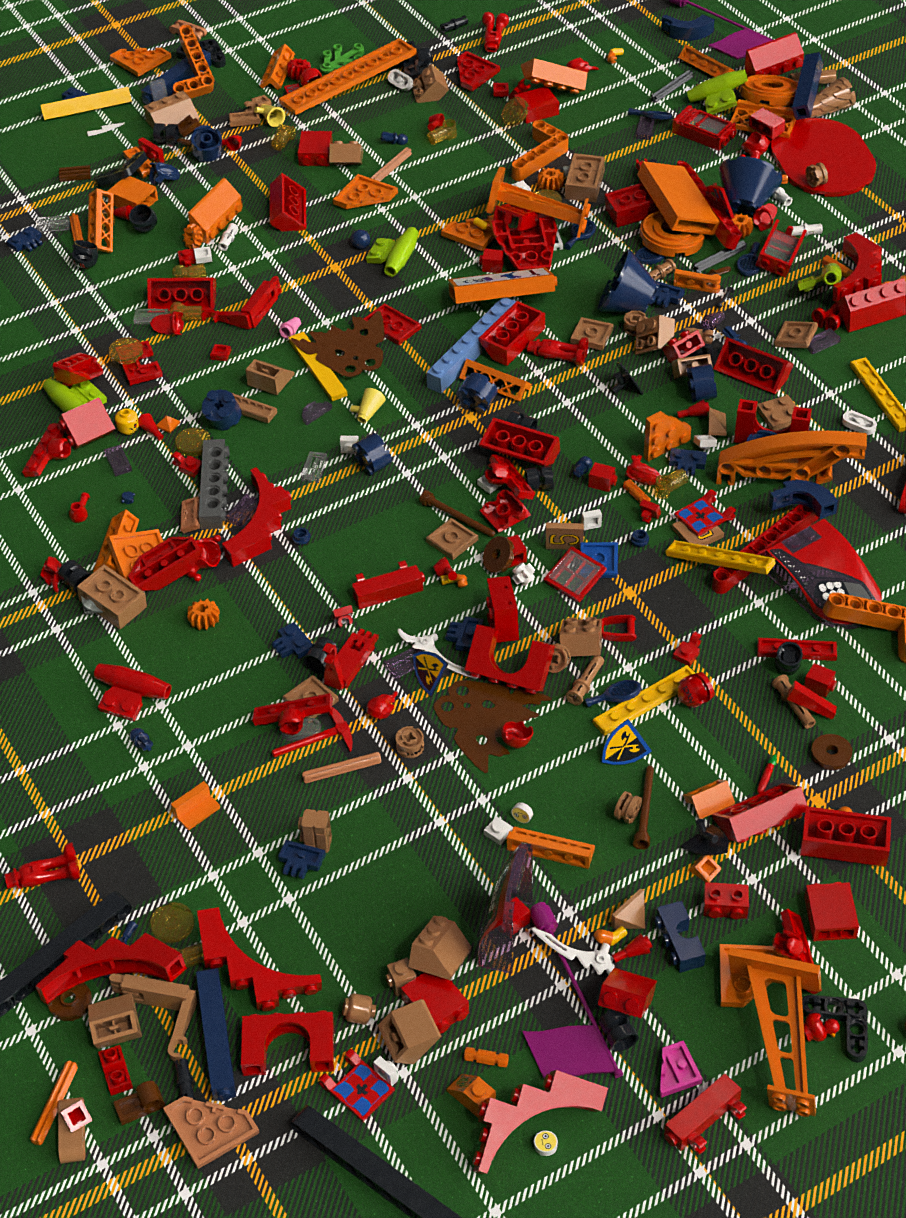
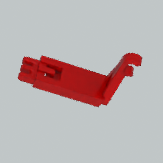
[201,276,282,329]
[322,628,379,691]

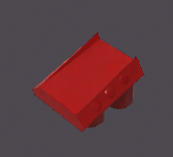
[479,490,531,533]

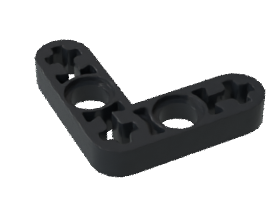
[176,39,226,68]
[94,151,148,186]
[802,995,868,1063]

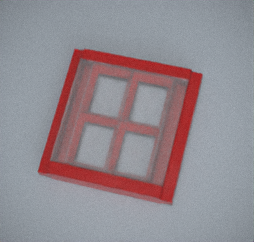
[543,547,607,603]

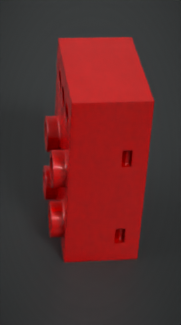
[605,183,659,227]
[486,576,519,642]

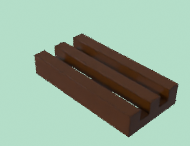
[59,165,91,182]

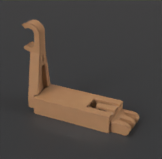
[109,973,198,1061]

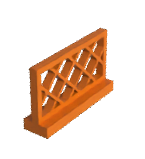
[730,99,796,138]

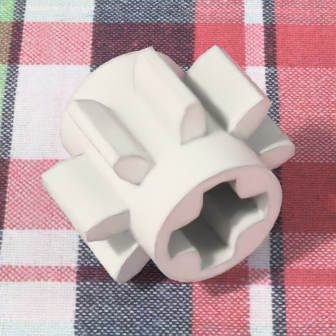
[512,562,535,586]

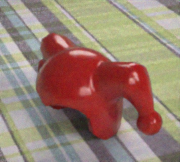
[739,132,771,159]
[186,534,221,582]

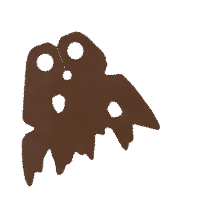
[291,311,384,377]
[434,680,552,773]

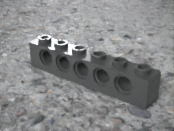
[199,439,230,530]

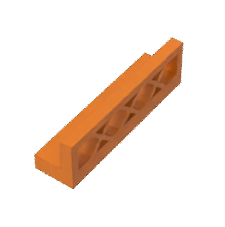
[259,44,295,90]
[678,44,735,77]
[88,188,114,254]
[459,358,532,401]
[93,509,139,574]
[507,827,595,869]

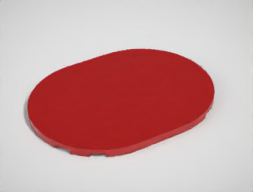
[771,118,876,197]

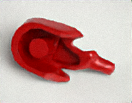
[566,57,599,72]
[40,556,62,593]
[367,691,398,719]

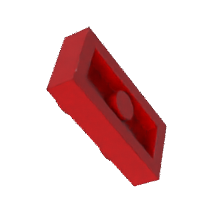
[138,137,165,163]

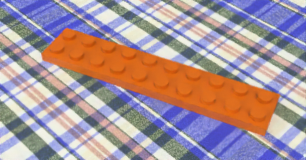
[279,38,417,115]

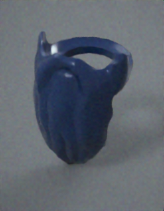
[149,162,181,185]

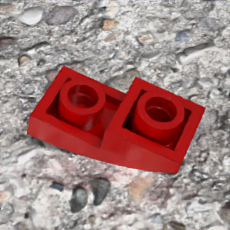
[98,1045,133,1096]

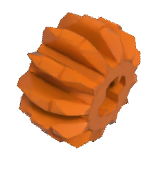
[538,168,564,192]
[732,213,753,239]
[187,598,220,630]

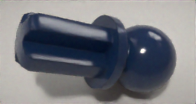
[380,131,408,145]
[722,326,748,345]
[573,456,593,478]
[129,728,153,751]

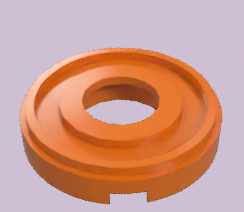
[740,75,798,106]
[639,211,705,257]

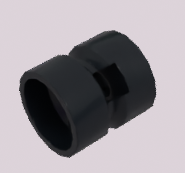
[153,123,179,144]
[507,411,538,430]
[525,466,554,491]
[58,560,91,594]
[303,637,339,674]
[774,642,803,676]
[599,1010,639,1052]

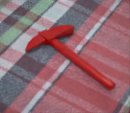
[271,707,353,757]

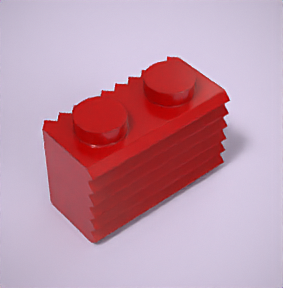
[749,107,785,139]

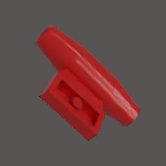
[94,663,172,722]

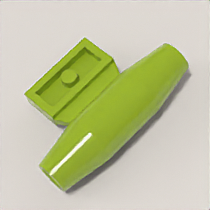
[687,69,748,115]
[366,227,419,277]
[798,263,842,292]
[43,378,107,413]

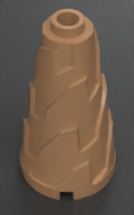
[805,77,856,119]

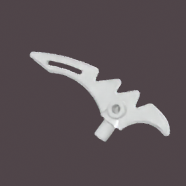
[398,629,477,679]
[531,927,614,976]

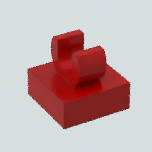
[640,499,661,524]
[331,605,353,628]

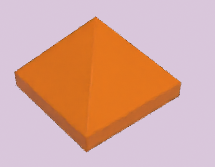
[156,415,180,433]
[816,465,833,485]

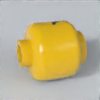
[115,409,139,435]

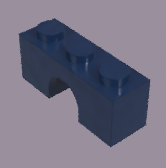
[654,901,706,973]

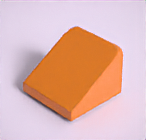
[688,855,721,883]

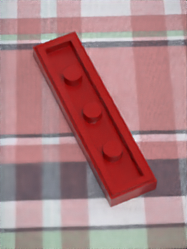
[757,637,837,661]

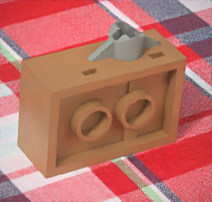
[563,153,605,203]
[77,564,147,629]

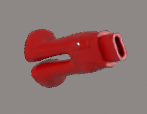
[482,12,509,52]
[811,302,843,332]
[527,337,589,366]
[4,842,81,889]

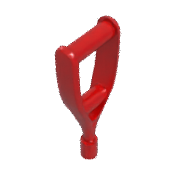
[602,615,637,642]

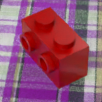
[662,330,705,363]
[703,882,749,919]

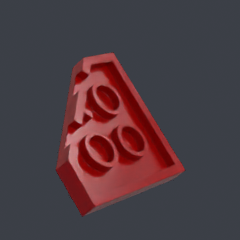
[457,51,500,91]

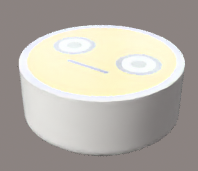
[511,803,533,823]
[534,1131,558,1156]

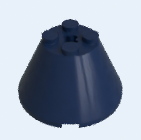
[719,156,782,218]
[597,250,660,313]

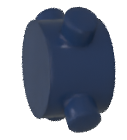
[121,491,135,504]

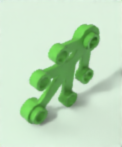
[320,43,364,75]

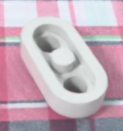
[388,69,413,91]
[842,411,877,435]

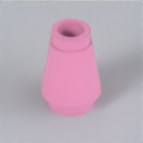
[279,317,301,339]

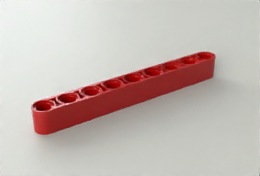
[676,161,742,250]
[712,504,819,594]

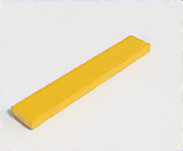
[40,87,132,121]
[288,332,348,401]
[850,357,906,432]
[666,540,776,575]
[593,665,695,736]

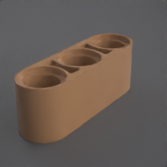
[58,1097,86,1164]

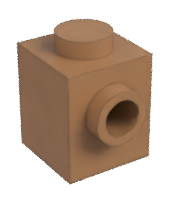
[385,957,416,997]

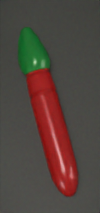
[757,754,777,793]

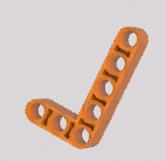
[173,25,214,98]
[512,120,569,181]
[822,592,906,663]

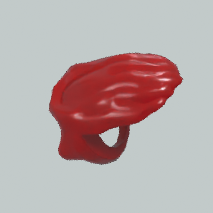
[752,203,777,231]
[150,311,184,335]
[625,455,662,486]

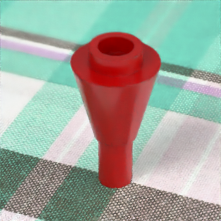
[113,205,133,220]
[677,399,709,418]
[138,413,164,441]
[612,933,652,963]

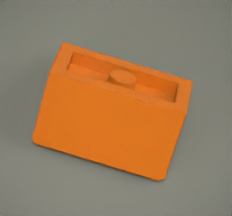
[683,779,735,819]
[171,781,220,830]

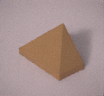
[708,407,727,436]
[611,888,645,929]

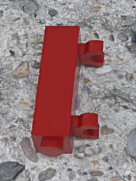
[352,560,425,609]
[664,1073,747,1155]

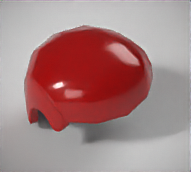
[300,68,322,86]
[501,721,534,749]

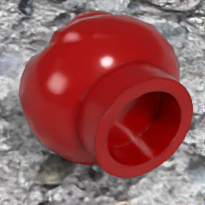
[804,1013,840,1042]

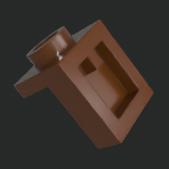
[177,114,201,137]

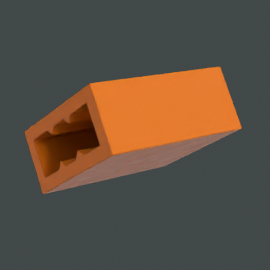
[107,176,158,208]

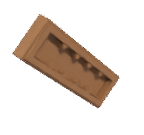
[232,393,277,423]

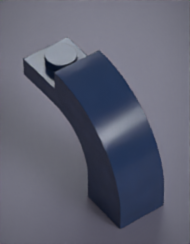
[661,15,715,41]
[769,480,838,519]

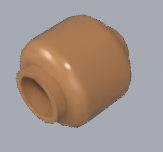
[342,993,376,1025]

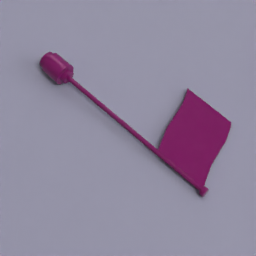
[669,0,773,60]
[522,902,623,1079]

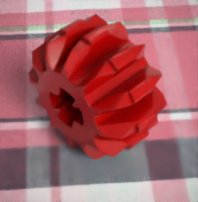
[286,58,311,81]

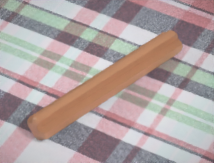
[371,147,412,181]
[302,752,381,783]

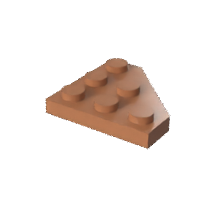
[163,1096,259,1169]

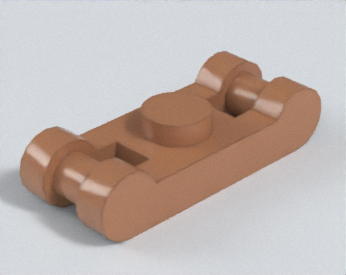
[169,19,207,42]

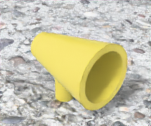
[254,104,285,127]
[350,388,386,423]

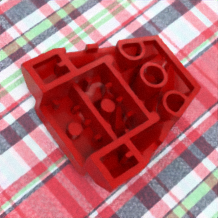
[491,217,557,271]

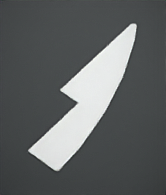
[87,123,124,136]

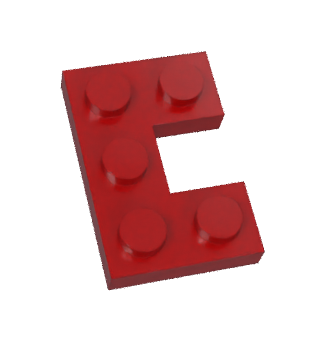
[116,340,163,385]

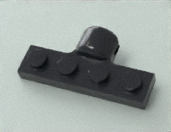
[403,40,433,81]

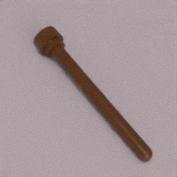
[419,490,495,537]
[633,765,654,850]

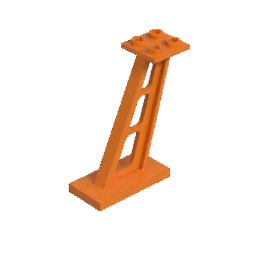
[486,167,591,238]
[728,946,821,1117]

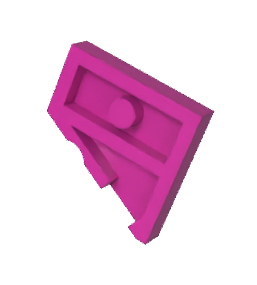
[660,1040,703,1098]

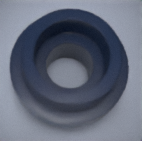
[292,527,311,545]
[630,529,649,547]

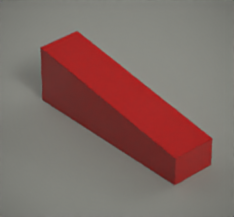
[787,681,837,719]

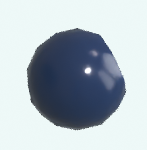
[350,229,371,250]

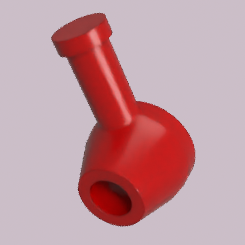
[427,113,445,131]
[222,135,242,151]
[69,492,90,523]
[433,557,457,580]

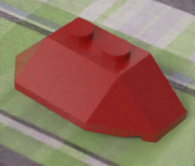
[53,352,103,386]
[128,536,202,591]

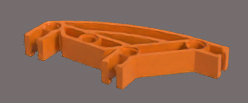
[716,431,867,485]

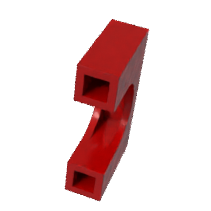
[734,399,812,443]
[465,624,555,694]
[241,1010,334,1076]

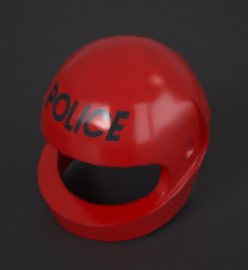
[677,672,715,707]

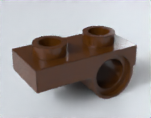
[113,1081,165,1125]

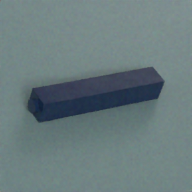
[141,49,212,104]
[792,52,823,120]
[196,968,237,1101]

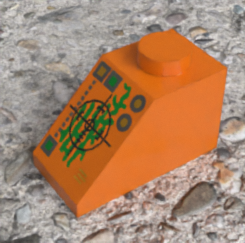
[446,1074,496,1118]

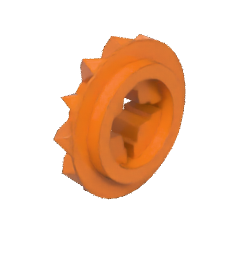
[182,224,203,249]

